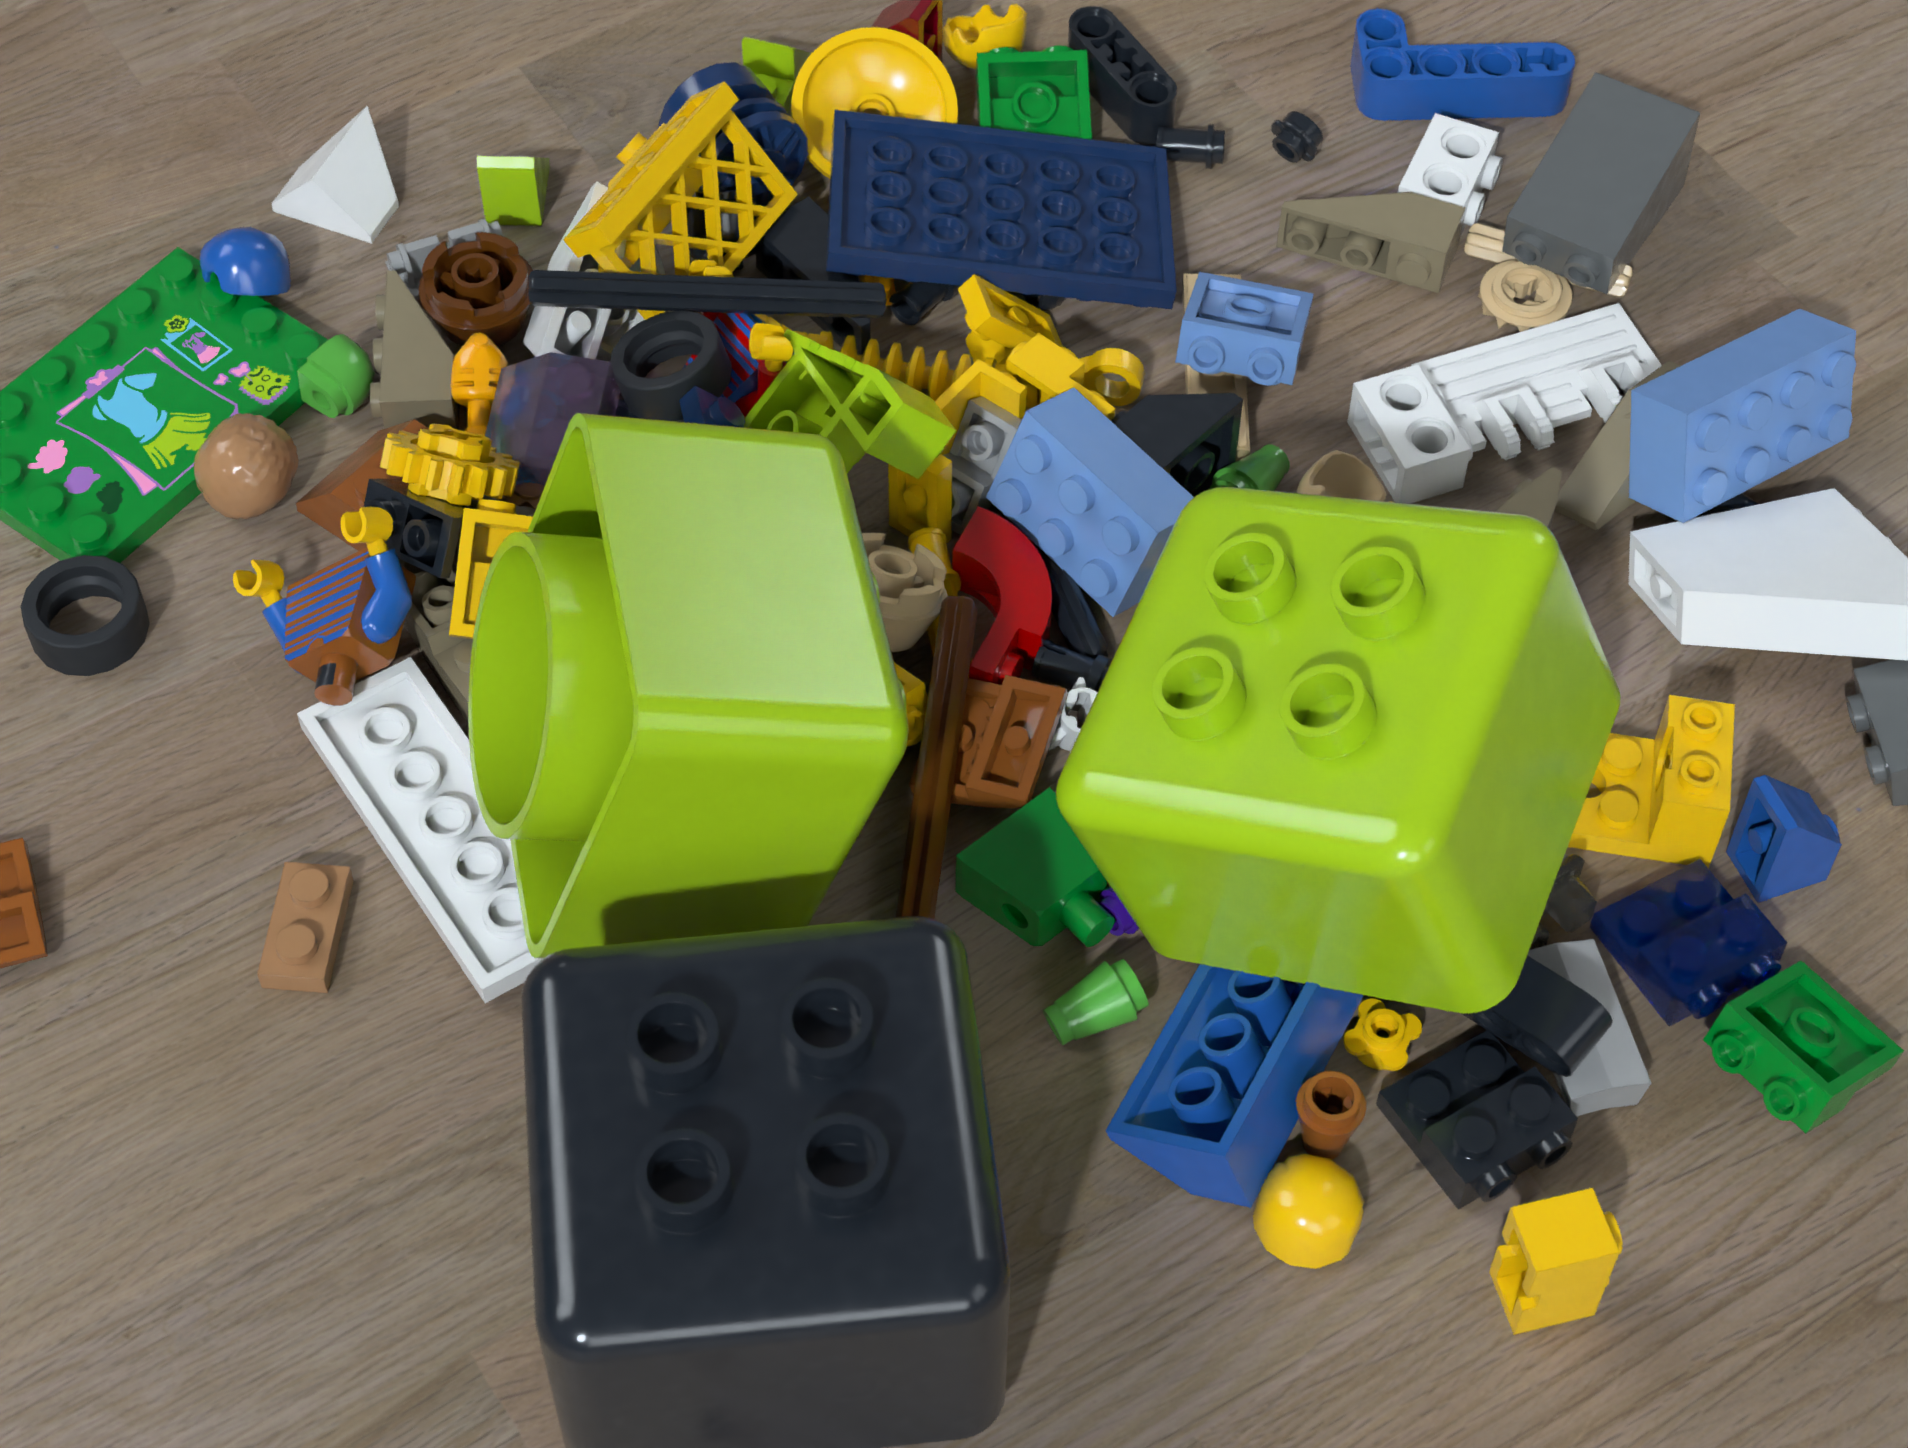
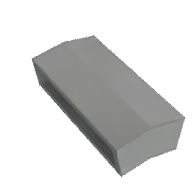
[1527,939,1651,1117]

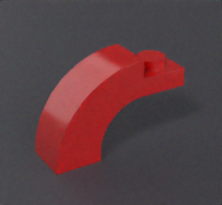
[952,506,1052,685]

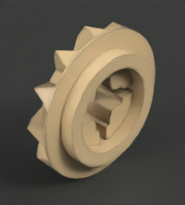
[1478,259,1572,332]

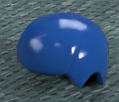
[200,227,291,296]

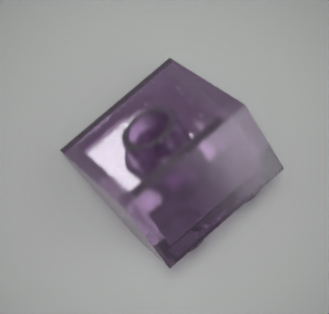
[485,352,620,486]

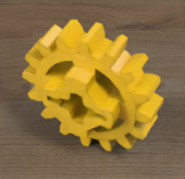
[380,424,520,506]

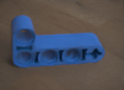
[1350,8,1575,121]

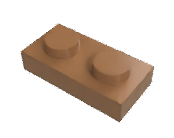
[257,862,354,993]

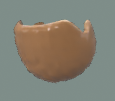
[194,413,299,520]

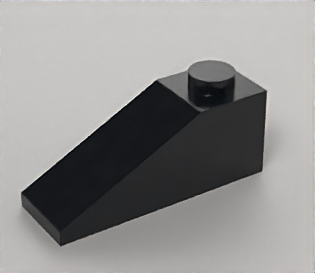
[756,197,871,355]

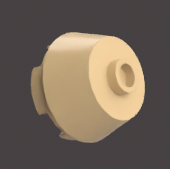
[862,533,948,652]

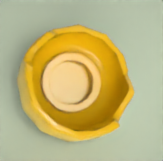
[942,4,1027,69]
[1253,1154,1364,1269]

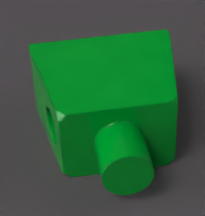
[955,787,1115,947]

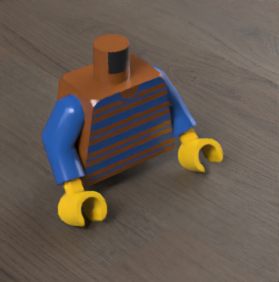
[233,507,416,706]

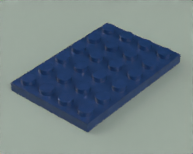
[826,110,1177,309]

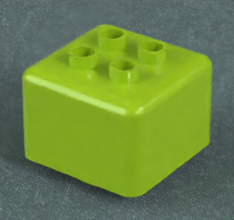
[468,413,909,958]
[1056,487,1620,1013]

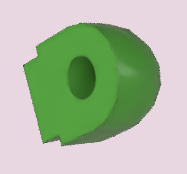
[297,334,375,418]

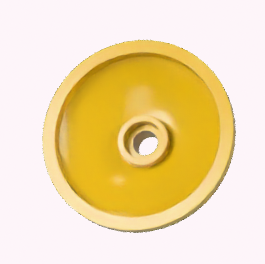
[791,27,958,179]

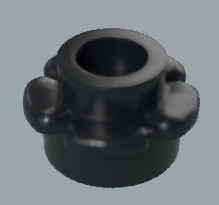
[1271,111,1323,163]

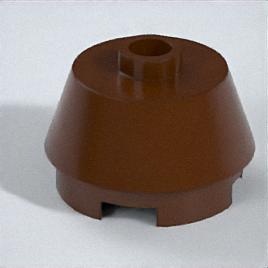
[419,232,533,347]

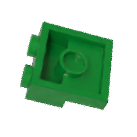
[976,45,1092,140]
[1703,960,1904,1134]

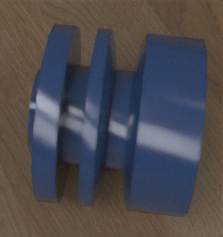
[658,62,808,206]

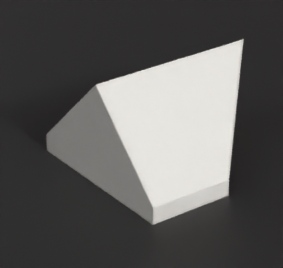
[272,106,399,244]

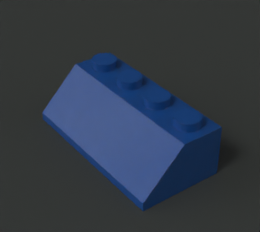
[1105,964,1363,1208]

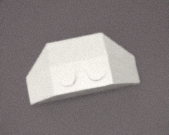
[523,182,666,385]

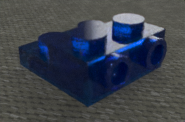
[1590,859,1788,1027]

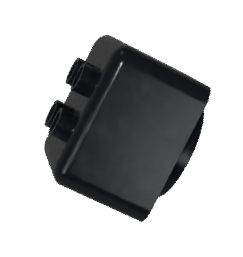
[521,916,1011,1448]

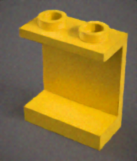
[888,359,1027,543]

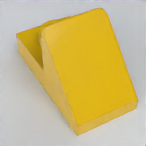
[958,274,1063,364]

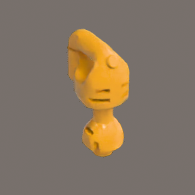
[451,332,509,453]

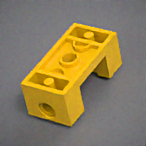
[1568,695,1735,869]

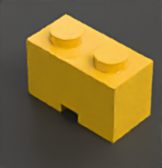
[1489,1188,1622,1335]

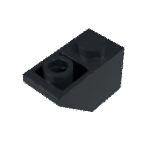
[363,479,464,578]

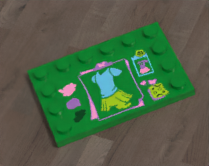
[0,247,329,563]

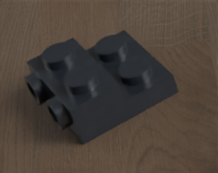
[1376,1030,1578,1210]

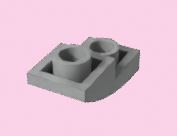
[943,396,1022,535]

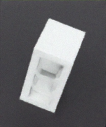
[1398,113,1503,237]
[1347,364,1473,504]

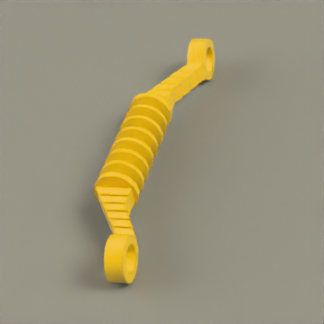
[699,312,1145,406]

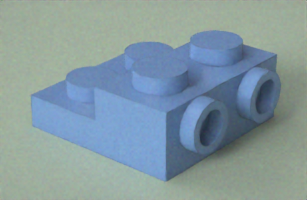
[1175,272,1314,386]

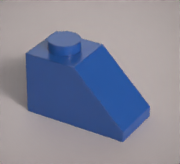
[1726,775,1842,903]

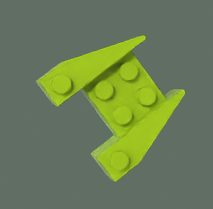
[744,329,956,479]

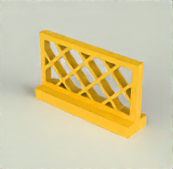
[563,81,798,320]

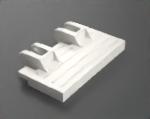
[1411,303,1662,460]

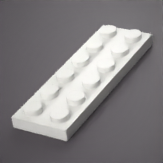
[297,657,543,1003]

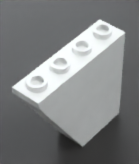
[1629,488,1908,660]

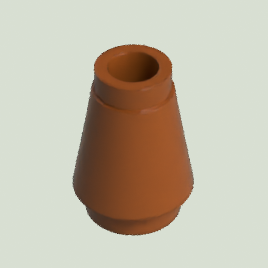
[1296,1071,1367,1160]

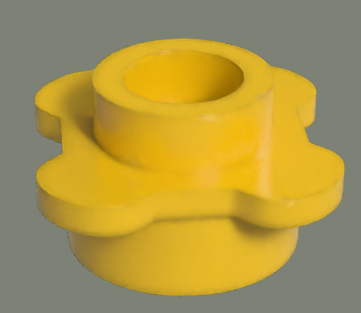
[1343,998,1422,1071]

